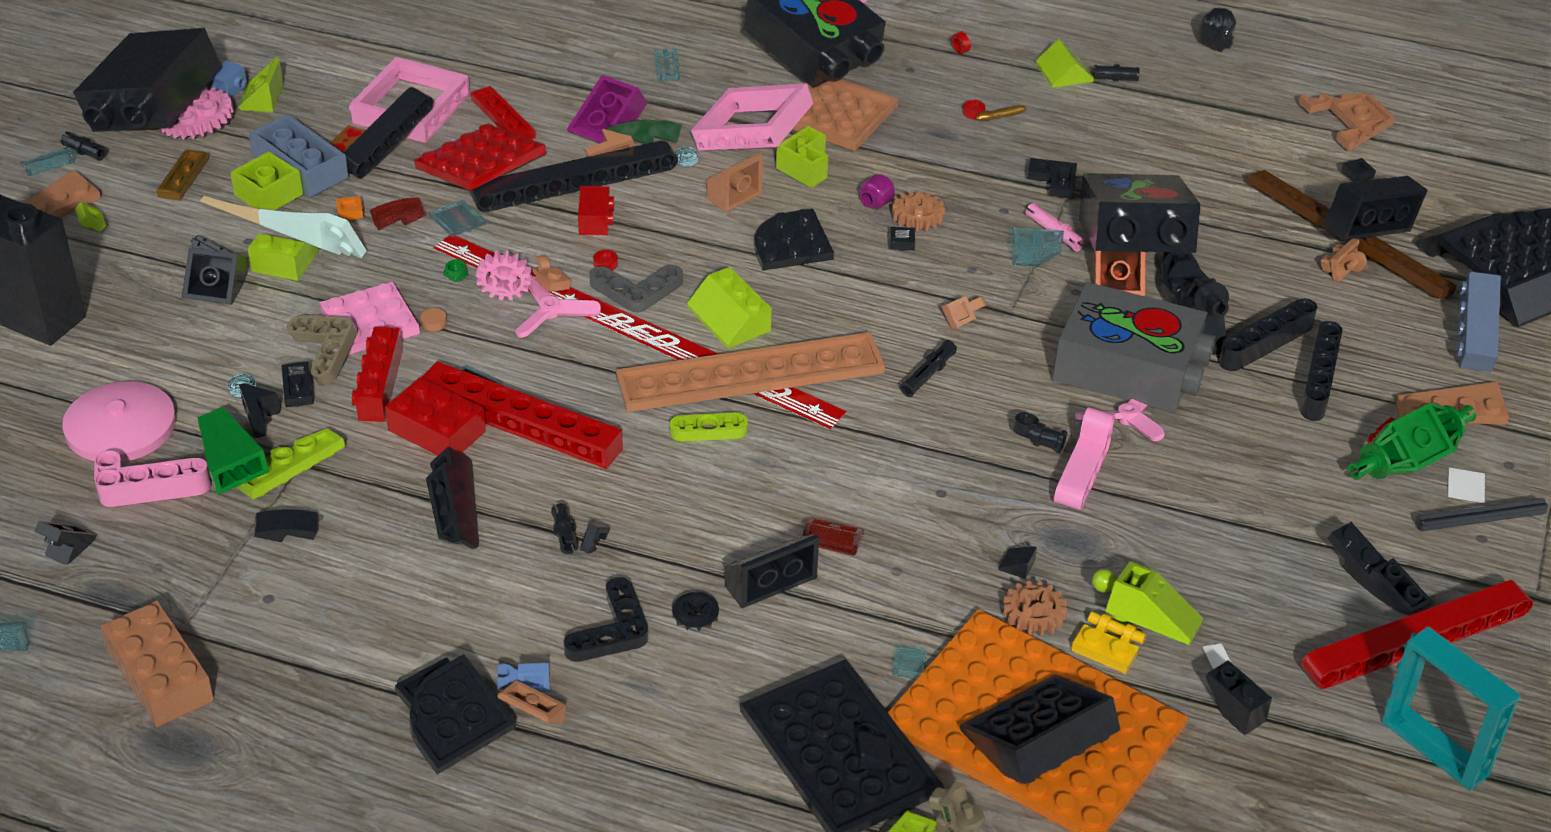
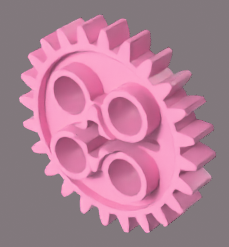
[161,87,234,139]

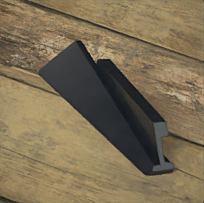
[426,447,479,549]

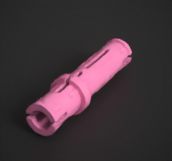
[1025,203,1085,252]

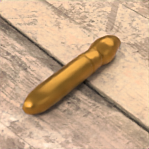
[976,105,1027,121]

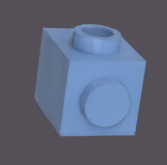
[210,60,247,99]

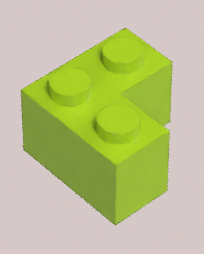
[776,126,828,188]

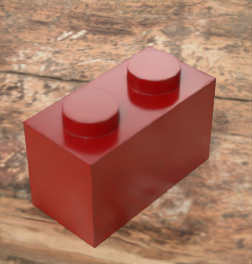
[578,186,615,235]

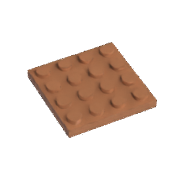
[792,79,898,151]

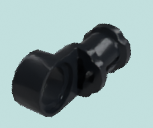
[1013,413,1067,454]

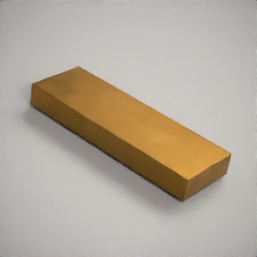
[156,149,209,201]

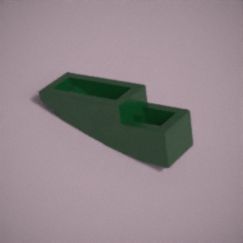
[605,119,682,144]

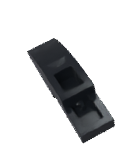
[1327,522,1432,616]

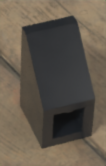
[1206,660,1272,736]

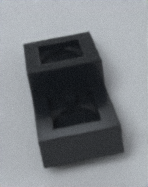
[254,509,317,542]

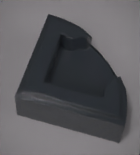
[580,523,611,554]

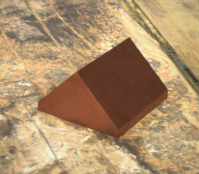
[1091,249,1146,296]

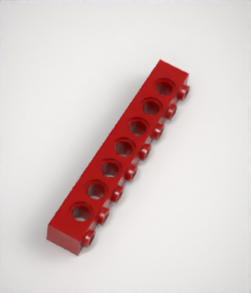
[422,361,623,469]

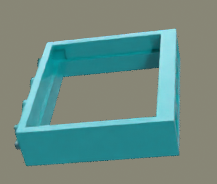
[1382,627,1521,791]

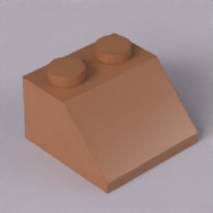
[707,153,763,212]

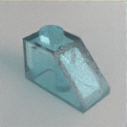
[1012,228,1064,267]

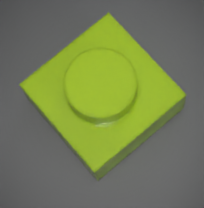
[75,202,106,232]

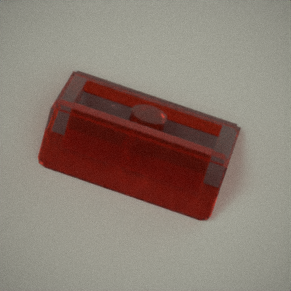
[802,517,865,555]

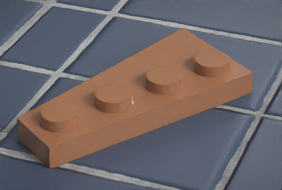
[24,170,101,217]
[1396,382,1509,425]

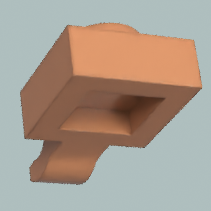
[532,255,571,292]
[942,295,987,330]

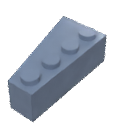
[1456,271,1501,372]

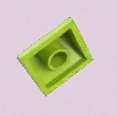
[1036,39,1094,88]
[237,57,284,112]

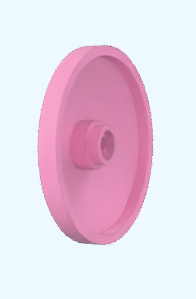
[62,381,176,462]

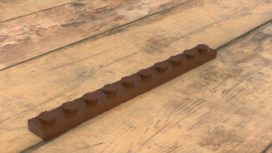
[1248,170,1457,299]

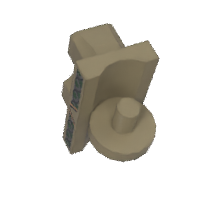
[929,782,985,832]

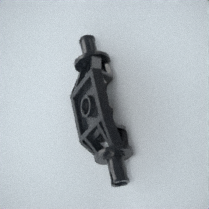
[1161,252,1229,317]

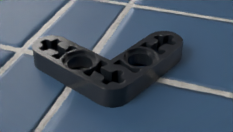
[564,577,648,662]

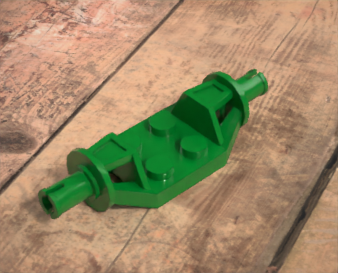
[1348,403,1477,480]

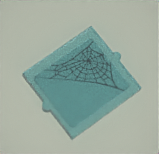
[429,200,486,237]

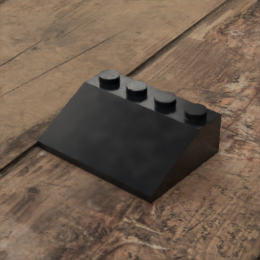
[959,674,1121,785]

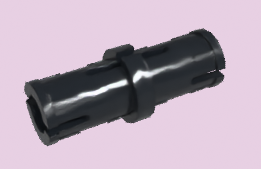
[1093,64,1140,82]
[60,131,107,161]
[551,503,579,554]

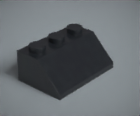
[725,534,819,609]

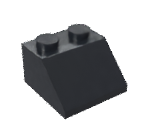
[182,248,248,305]

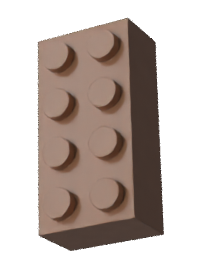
[100,601,214,727]

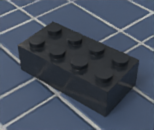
[1323,176,1428,241]

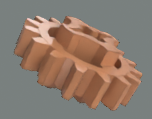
[892,191,945,231]
[1003,580,1067,637]

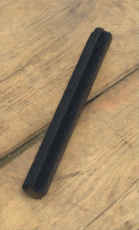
[1415,498,1548,531]

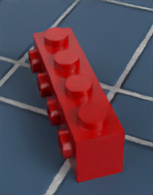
[352,327,403,422]

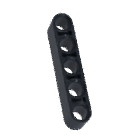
[343,87,433,179]
[1219,298,1318,371]
[1301,321,1343,421]

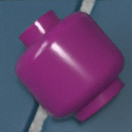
[860,174,895,209]

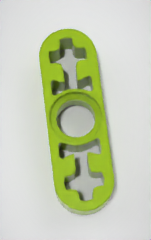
[670,412,748,442]

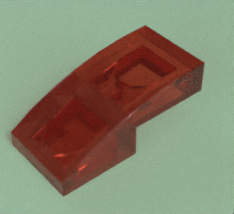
[370,198,426,231]

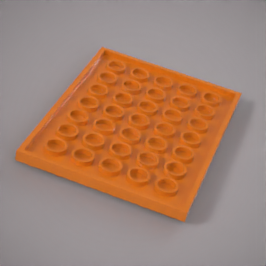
[888,609,1188,832]

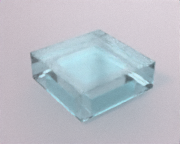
[892,646,927,679]

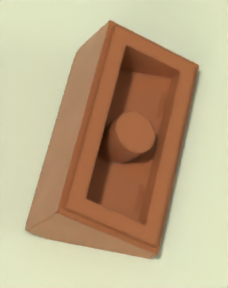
[498,680,566,723]

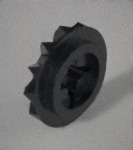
[672,592,719,631]

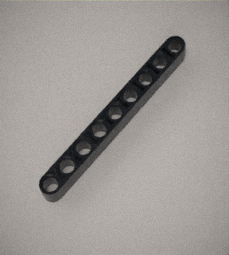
[469,140,678,212]

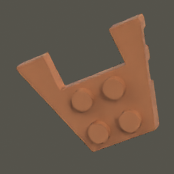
[1299,93,1395,151]

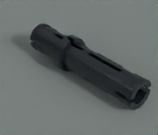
[900,340,957,397]

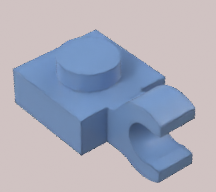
[497,663,550,692]

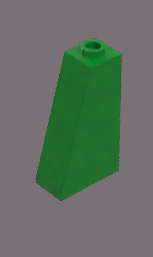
[197,407,269,495]

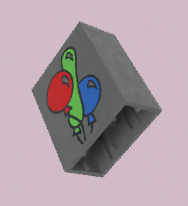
[1053,282,1216,413]

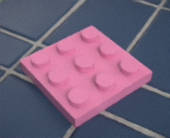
[319,282,420,355]

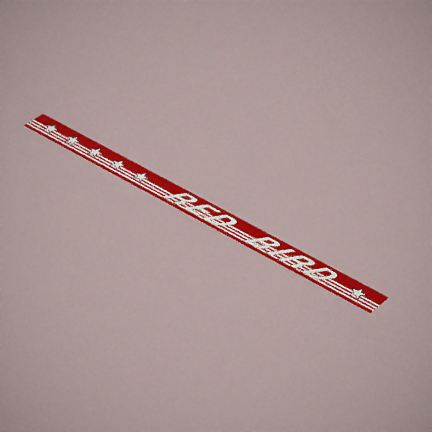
[433,233,847,429]

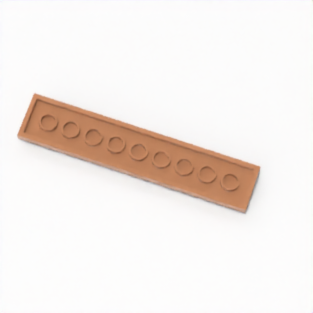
[616,332,885,412]

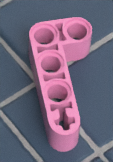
[1054,407,1115,511]
[94,450,211,507]

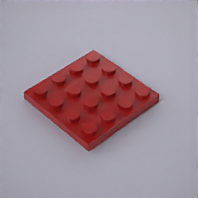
[414,124,546,190]

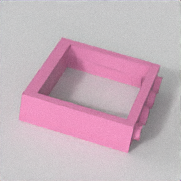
[349,57,470,143]
[691,83,814,151]

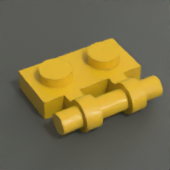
[1071,611,1147,674]

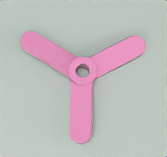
[515,276,601,338]
[1075,399,1165,441]

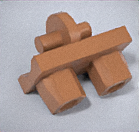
[1321,238,1367,282]

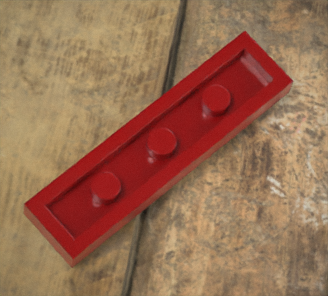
[470,85,536,139]

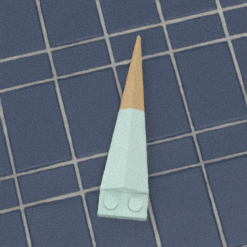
[200,196,367,258]

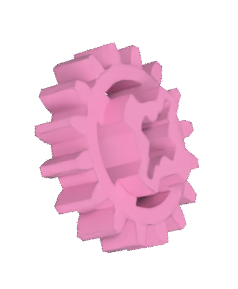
[476,251,532,301]

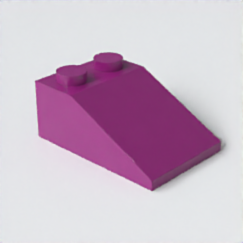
[566,75,647,144]

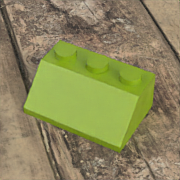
[687,267,772,349]

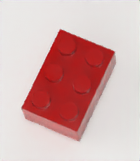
[385,377,486,456]

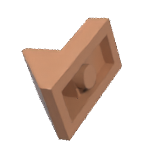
[585,129,634,157]

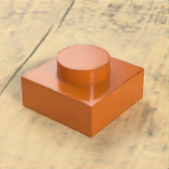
[336,196,363,221]

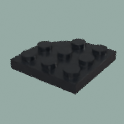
[754,208,834,271]
[409,654,516,775]

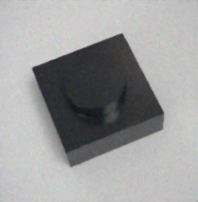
[1341,158,1376,182]
[890,227,915,251]

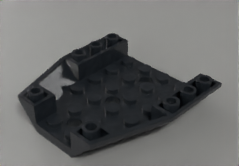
[1416,208,1551,327]

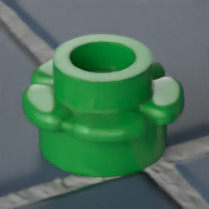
[443,259,468,282]

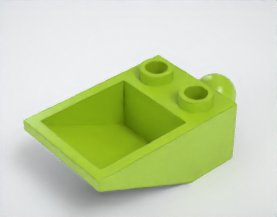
[1092,561,1204,645]

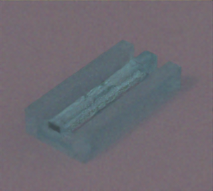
[654,48,680,81]

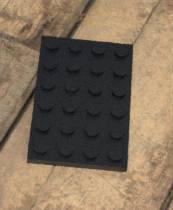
[740,659,944,832]

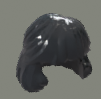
[1197,7,1237,52]

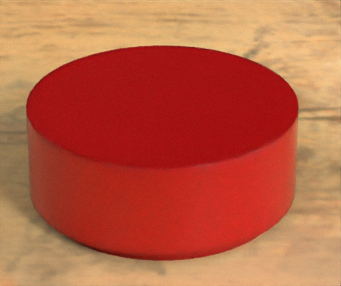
[951,31,971,55]
[962,99,986,119]
[593,250,618,271]

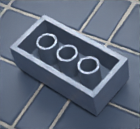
[249,114,348,198]

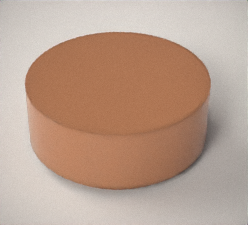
[420,308,447,332]

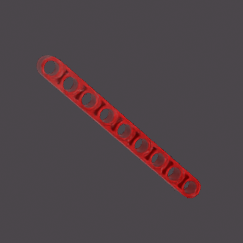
[1301,580,1534,689]

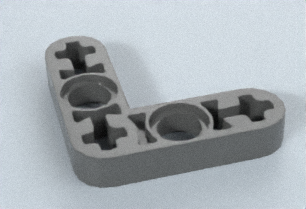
[589,265,683,313]

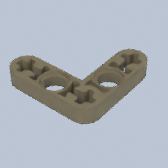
[286,315,357,385]

